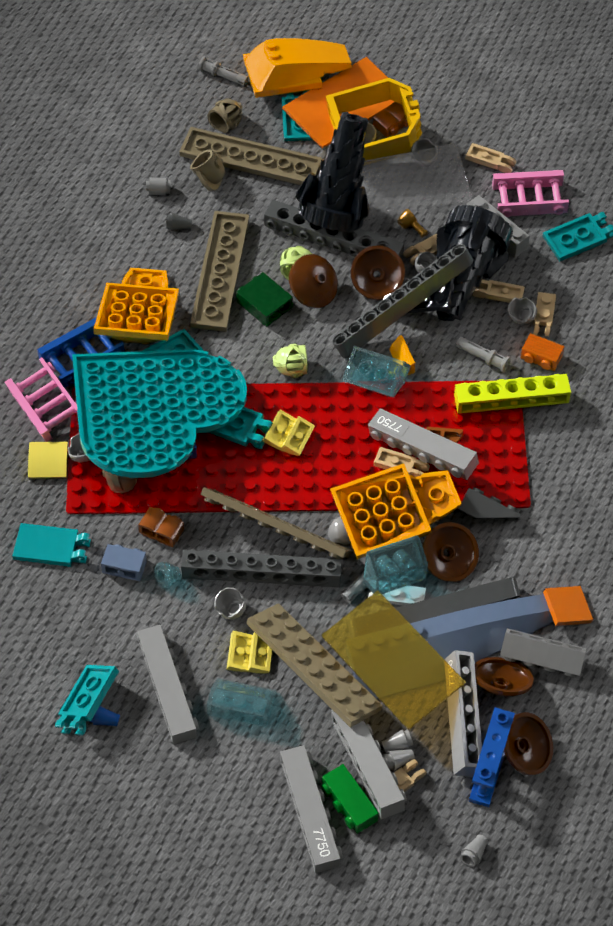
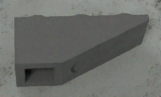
[457,487,521,519]

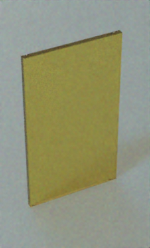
[321,590,466,730]

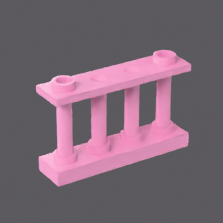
[492,170,569,217]
[5,358,77,442]

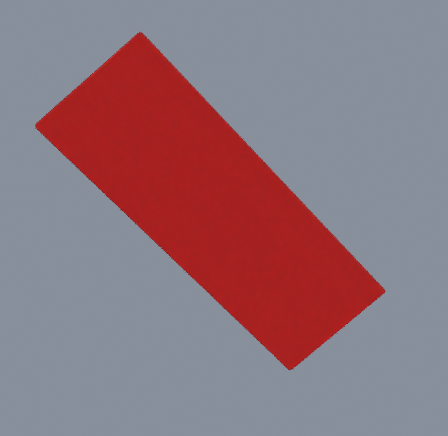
[66,381,531,514]

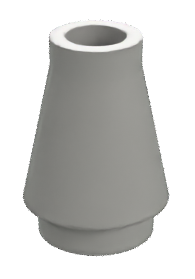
[381,729,414,753]
[382,749,415,771]
[460,834,488,867]

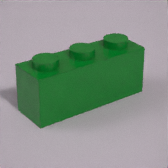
[321,764,379,834]

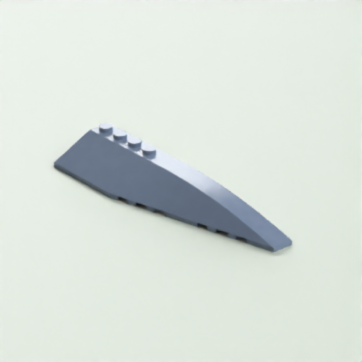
[346,594,553,700]

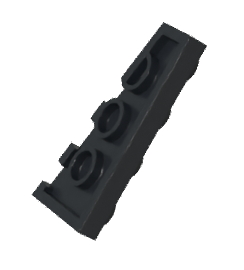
[384,277,455,313]

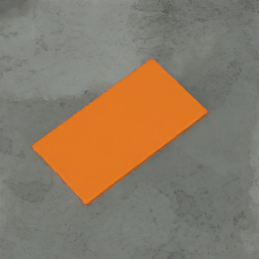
[282,57,395,149]

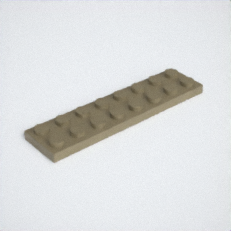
[179,127,322,185]
[190,211,250,332]
[200,487,352,560]
[247,603,383,727]

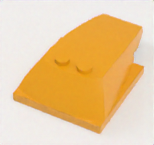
[243,38,352,98]
[94,268,179,344]
[331,464,462,559]

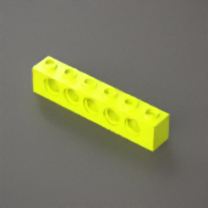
[454,374,571,414]

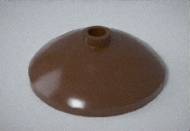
[350,245,405,300]
[289,254,338,308]
[422,522,479,582]
[475,657,534,697]
[504,712,553,775]

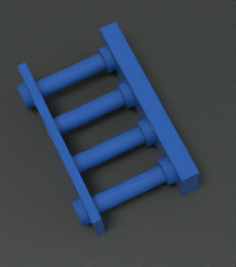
[37,317,125,388]
[469,707,515,807]

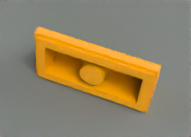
[389,335,415,376]

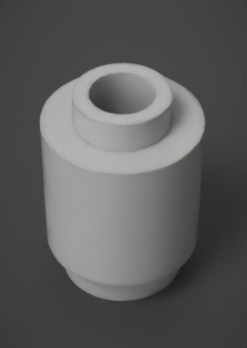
[146,177,171,196]

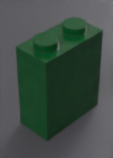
[236,272,293,327]

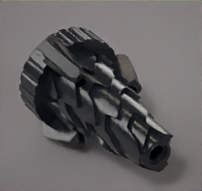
[296,112,369,231]
[436,205,513,321]

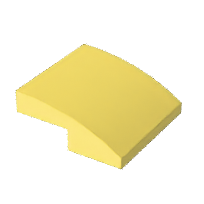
[263,409,315,456]
[28,442,68,479]
[226,631,272,673]

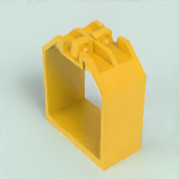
[326,78,422,166]

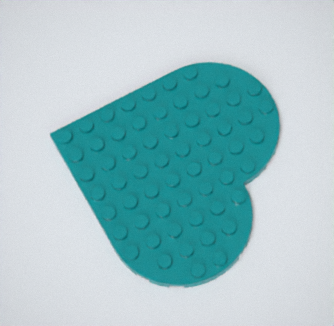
[72,349,247,478]

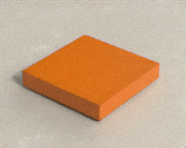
[543,586,593,626]

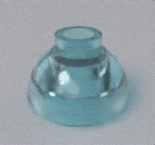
[154,562,181,589]

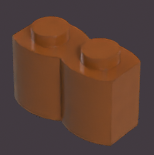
[373,102,408,137]
[138,507,184,547]

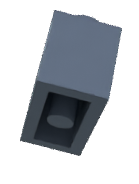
[101,544,147,581]

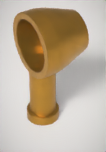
[397,209,428,238]

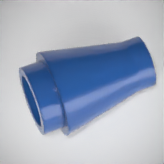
[88,706,120,726]

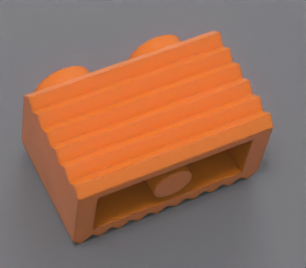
[521,333,565,371]

